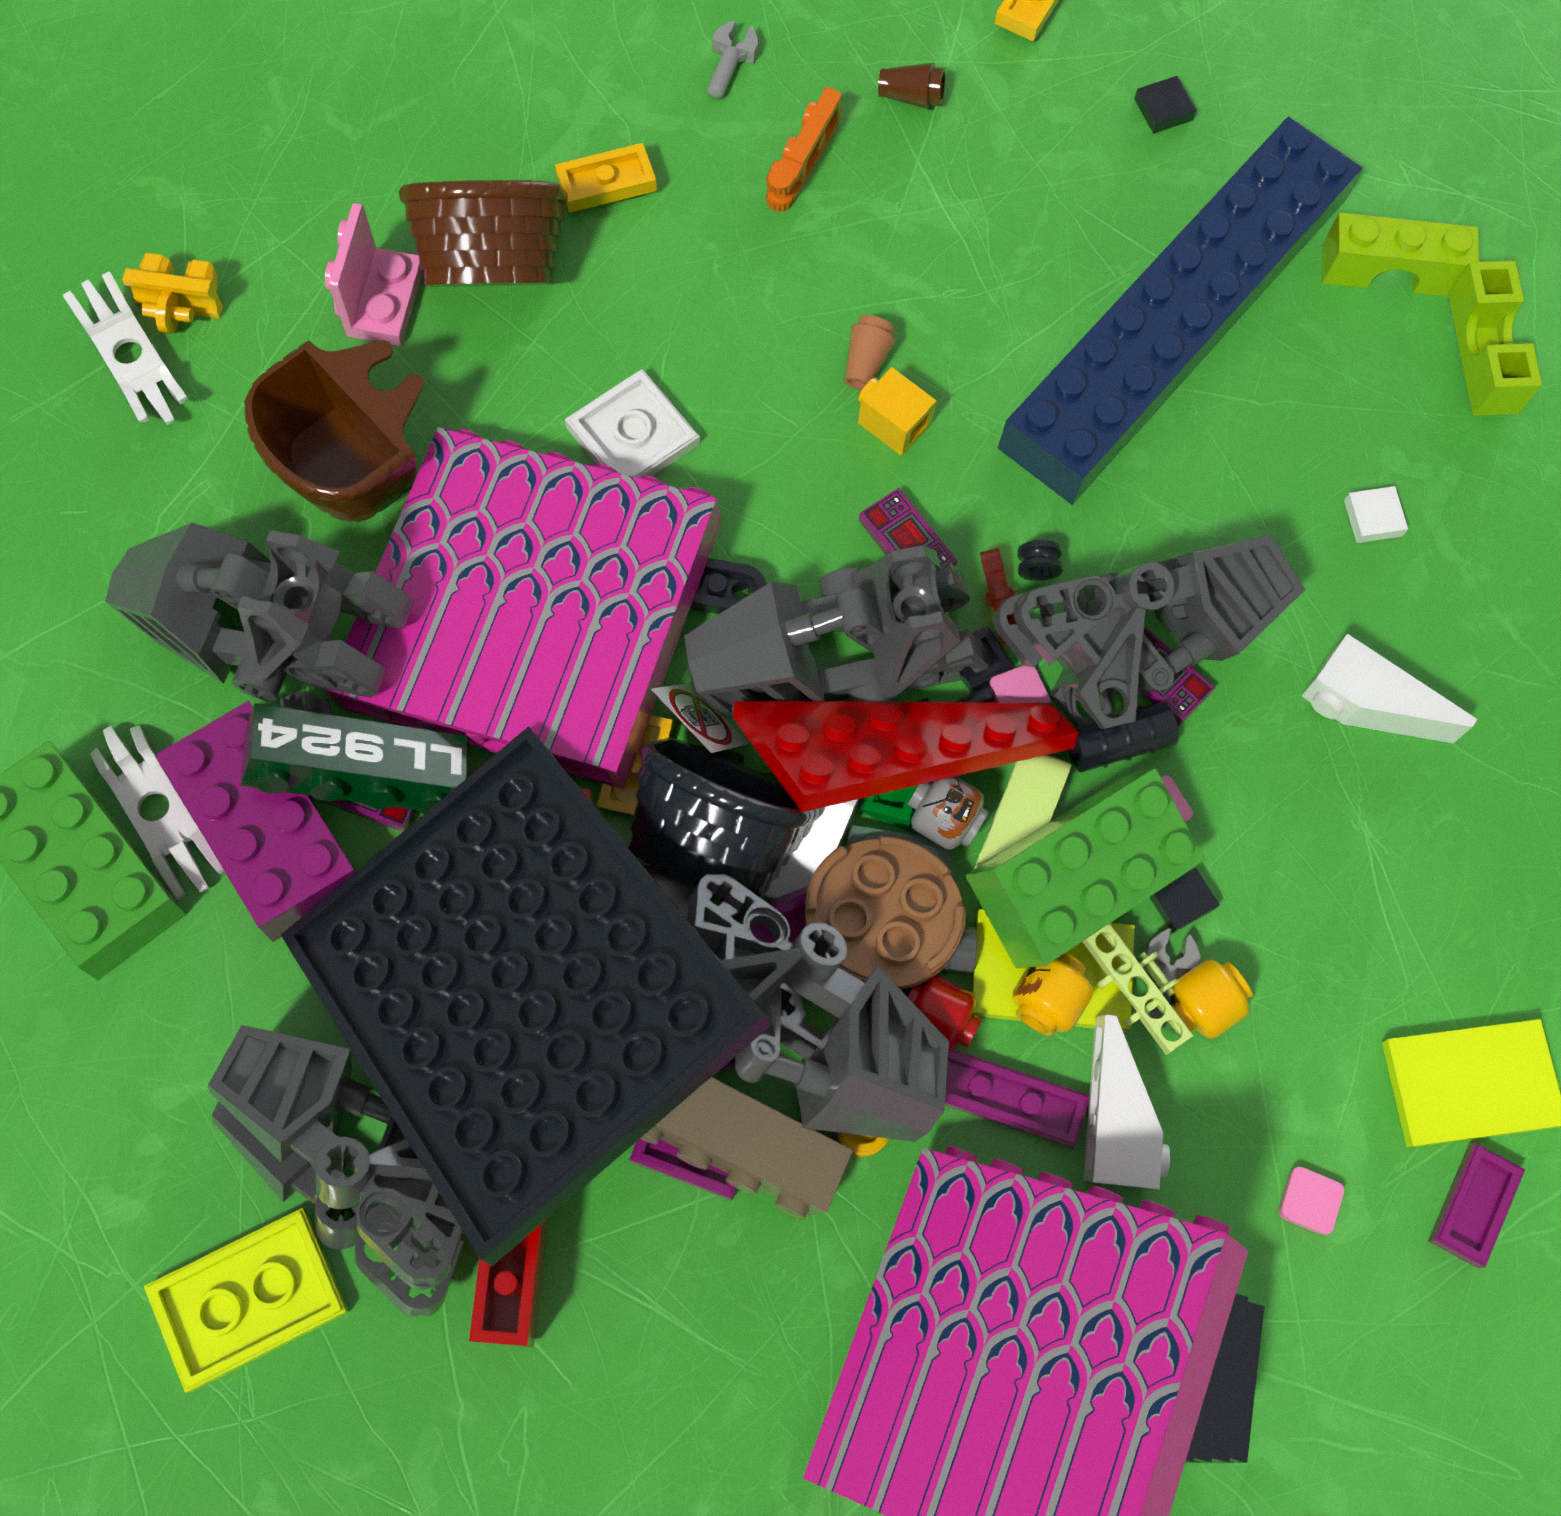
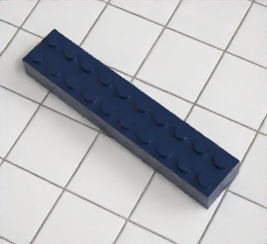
[998,116,1363,505]

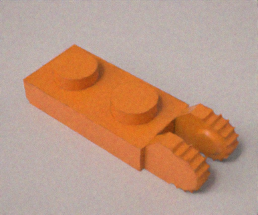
[766,86,842,212]

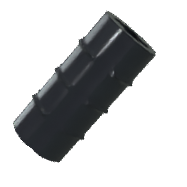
[1068,701,1178,773]

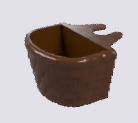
[399,180,568,287]
[244,340,425,523]

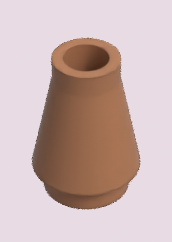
[843,315,896,390]

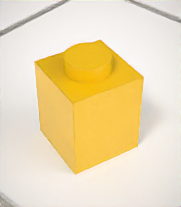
[858,367,937,456]

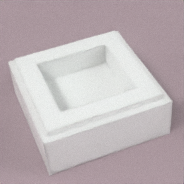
[1344,486,1408,543]

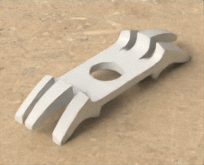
[62,271,188,425]
[90,725,225,900]

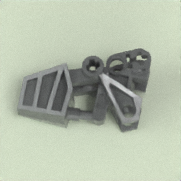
[105,523,414,701]
[993,535,1305,729]
[684,545,989,718]
[687,874,949,1142]
[208,1025,464,1316]

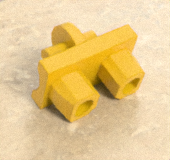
[122,253,223,334]

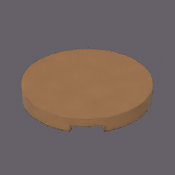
[804,836,966,990]

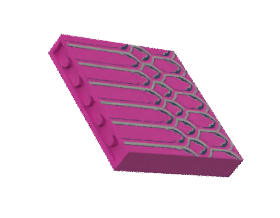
[325,427,722,789]
[803,1146,1249,1516]

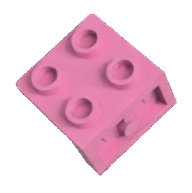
[325,203,424,346]

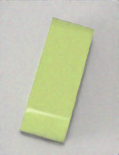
[974,755,1071,869]

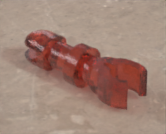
[980,548,1021,645]

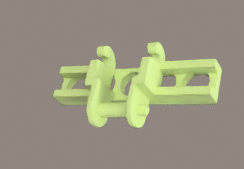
[1083,924,1193,1055]

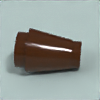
[878,62,946,110]

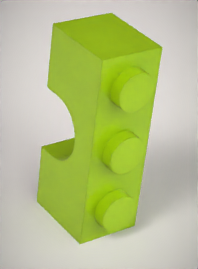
[1322,212,1479,297]
[1448,261,1542,416]

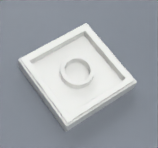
[565,369,700,478]

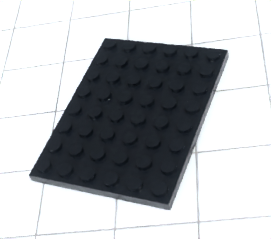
[281,726,772,1266]

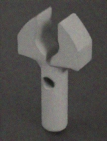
[707,21,758,99]
[1144,928,1201,1029]

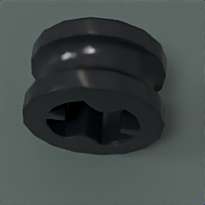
[1017,540,1063,581]

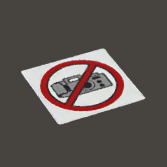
[651,683,749,753]

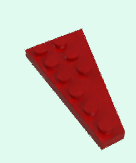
[733,701,1078,812]

